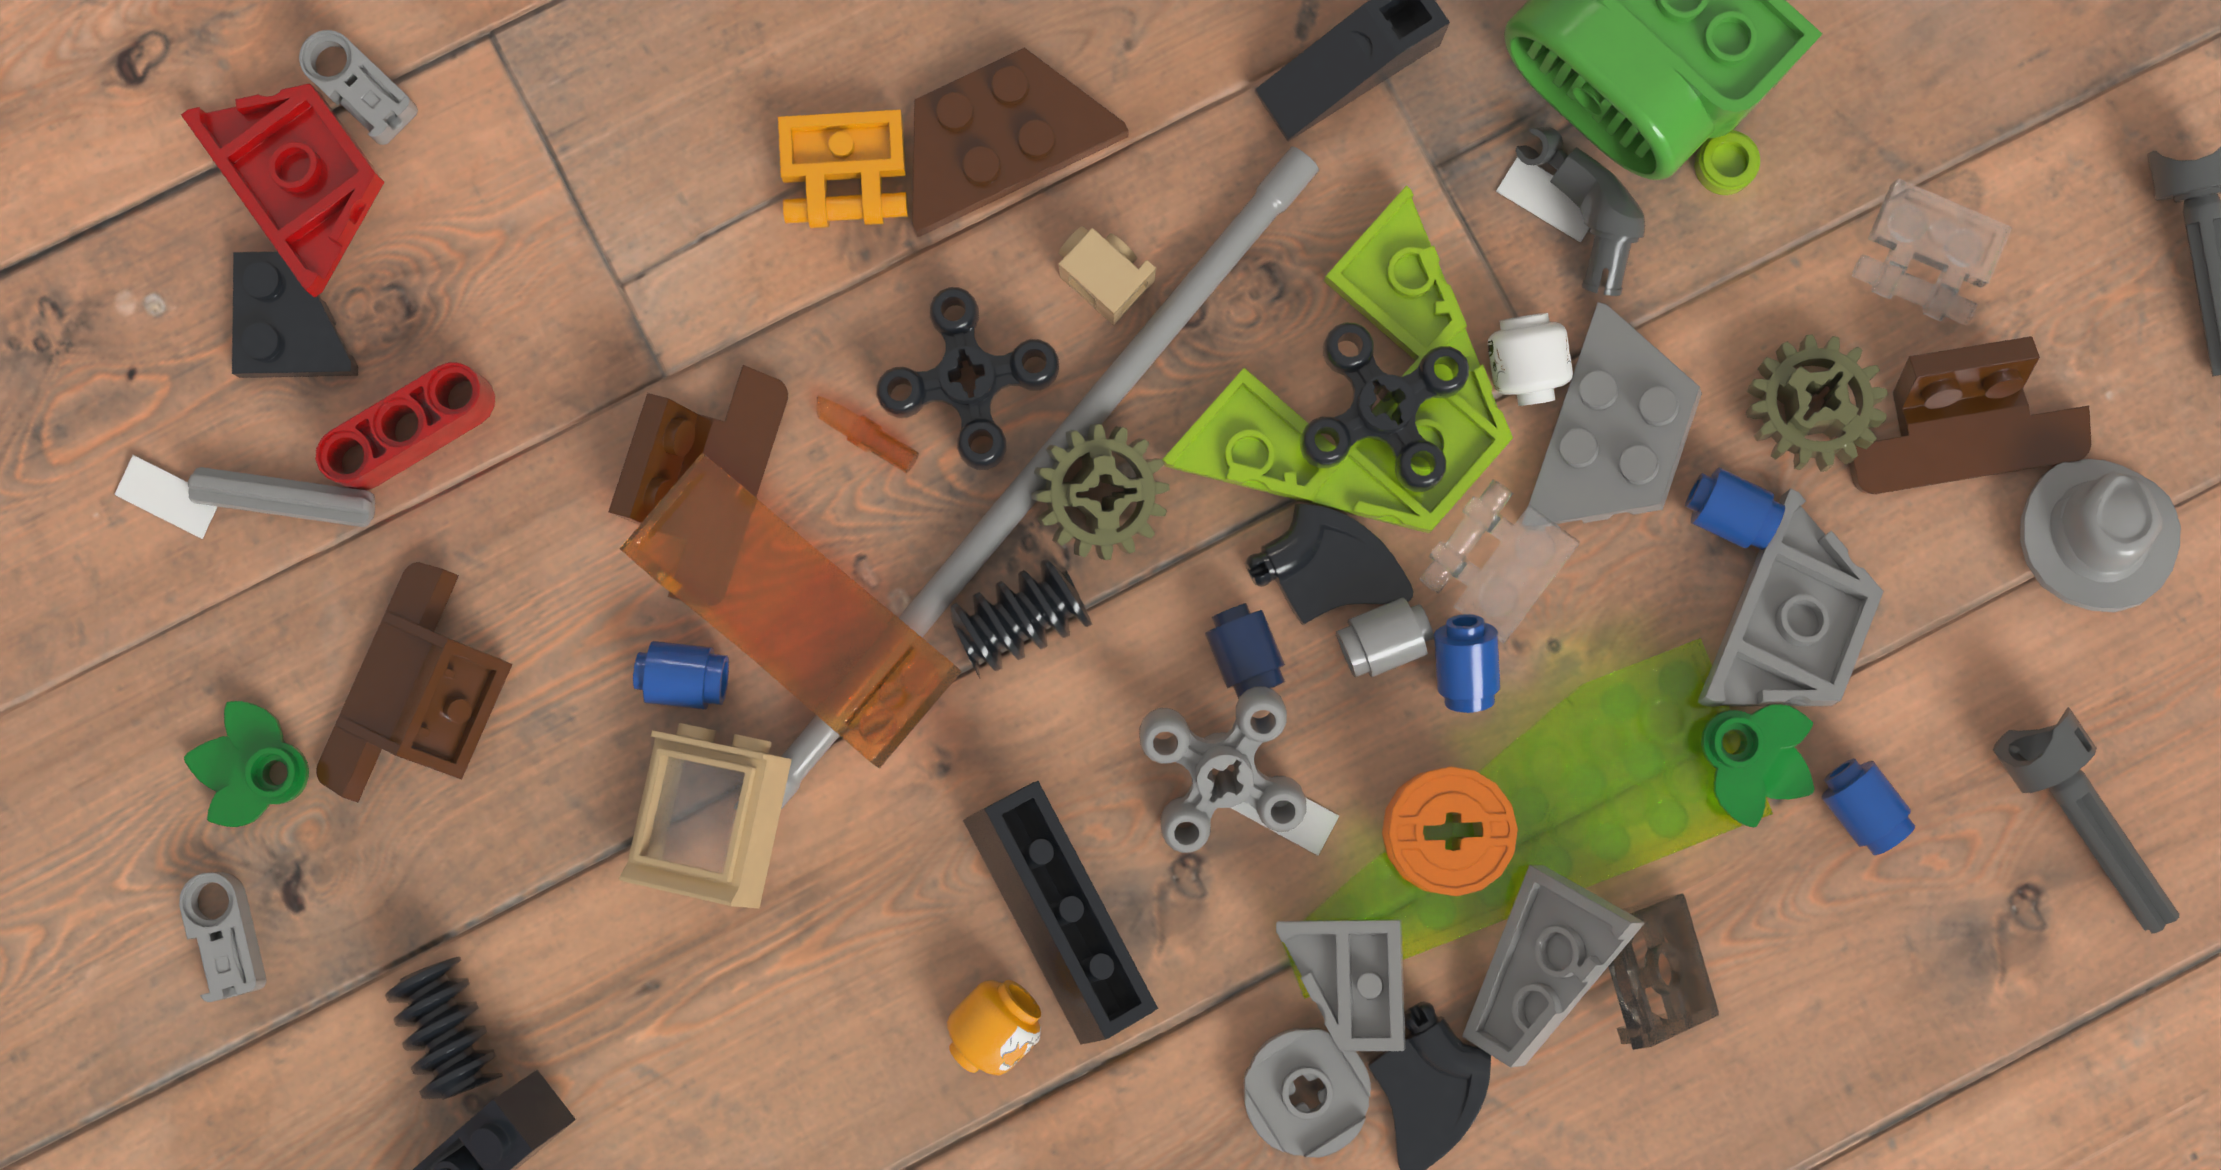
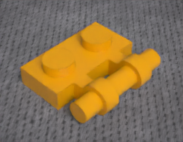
[778,110,908,228]

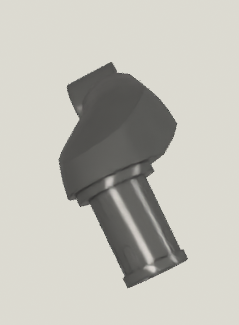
[1516,127,1645,296]

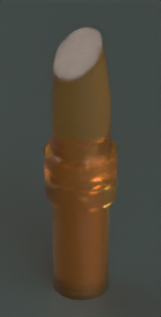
[817,396,919,473]

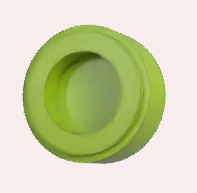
[1694,130,1760,195]

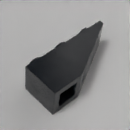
[1255,0,1450,141]
[413,1070,576,1170]

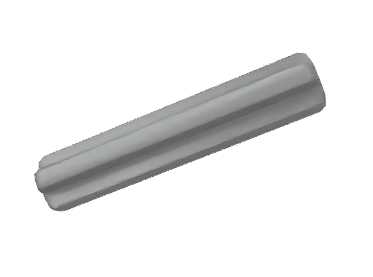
[188,467,375,527]

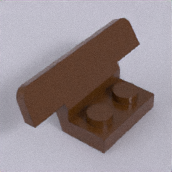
[1849,336,2092,494]
[608,365,788,606]
[316,562,513,803]

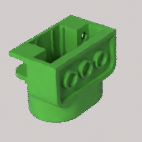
[1504,0,1823,180]

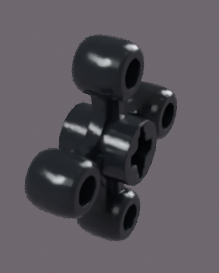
[876,287,1059,470]
[1300,322,1469,492]

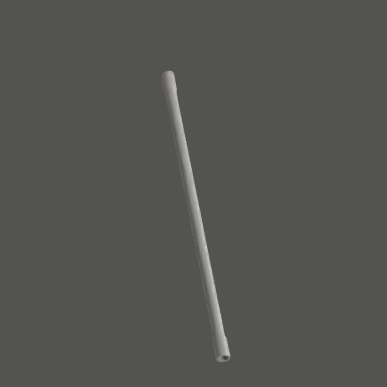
[735,147,1319,810]

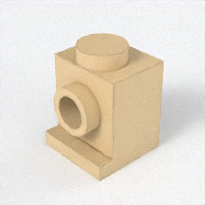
[1058,226,1156,326]

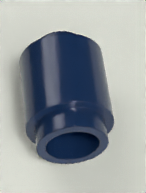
[1205,603,1285,699]

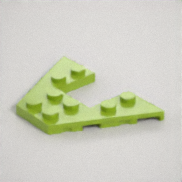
[1162,185,1513,533]

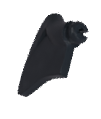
[1245,504,1414,625]
[1367,1001,1491,1170]

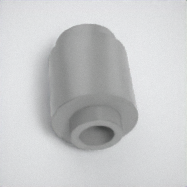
[1336,597,1434,678]

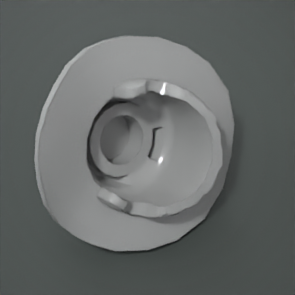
[2020,459,2181,613]

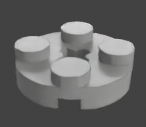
[1243,1028,1371,1158]

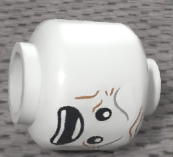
[1488,313,1573,406]

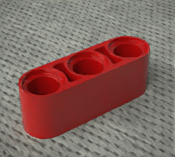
[315,362,495,491]

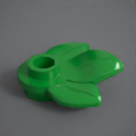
[184,701,309,827]
[1701,704,1815,828]

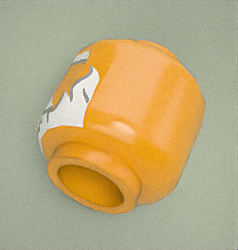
[947,980,1042,1075]

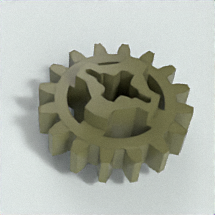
[1746,334,1888,472]
[1031,424,1170,560]

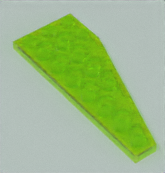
[1280,638,1773,999]

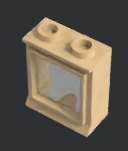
[619,723,792,908]

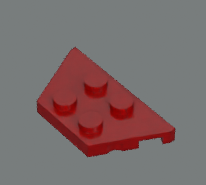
[181,83,385,298]

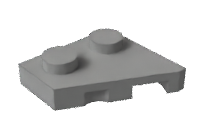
[1276,919,1406,1051]

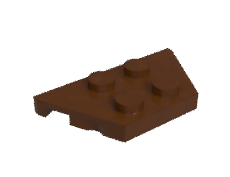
[912,47,1129,237]

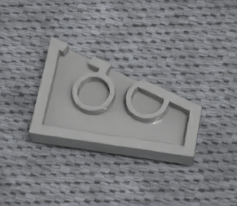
[1462,865,1645,1067]

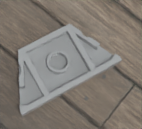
[1522,302,1702,532]
[1697,488,1884,707]

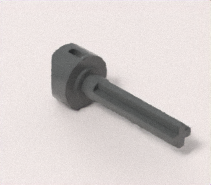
[2147,147,2221,377]
[1993,707,2180,934]

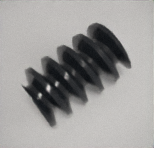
[950,559,1093,678]
[385,957,503,1100]

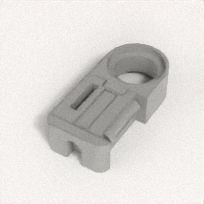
[299,30,418,145]
[179,872,267,1002]

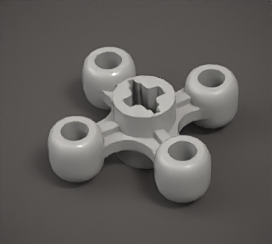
[1139,686,1306,853]

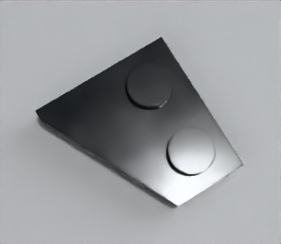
[232,251,358,378]

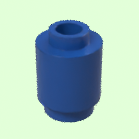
[1685,467,1785,550]
[1434,614,1500,713]
[633,641,729,710]
[1821,758,1915,855]

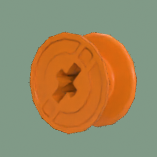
[1382,767,1518,897]

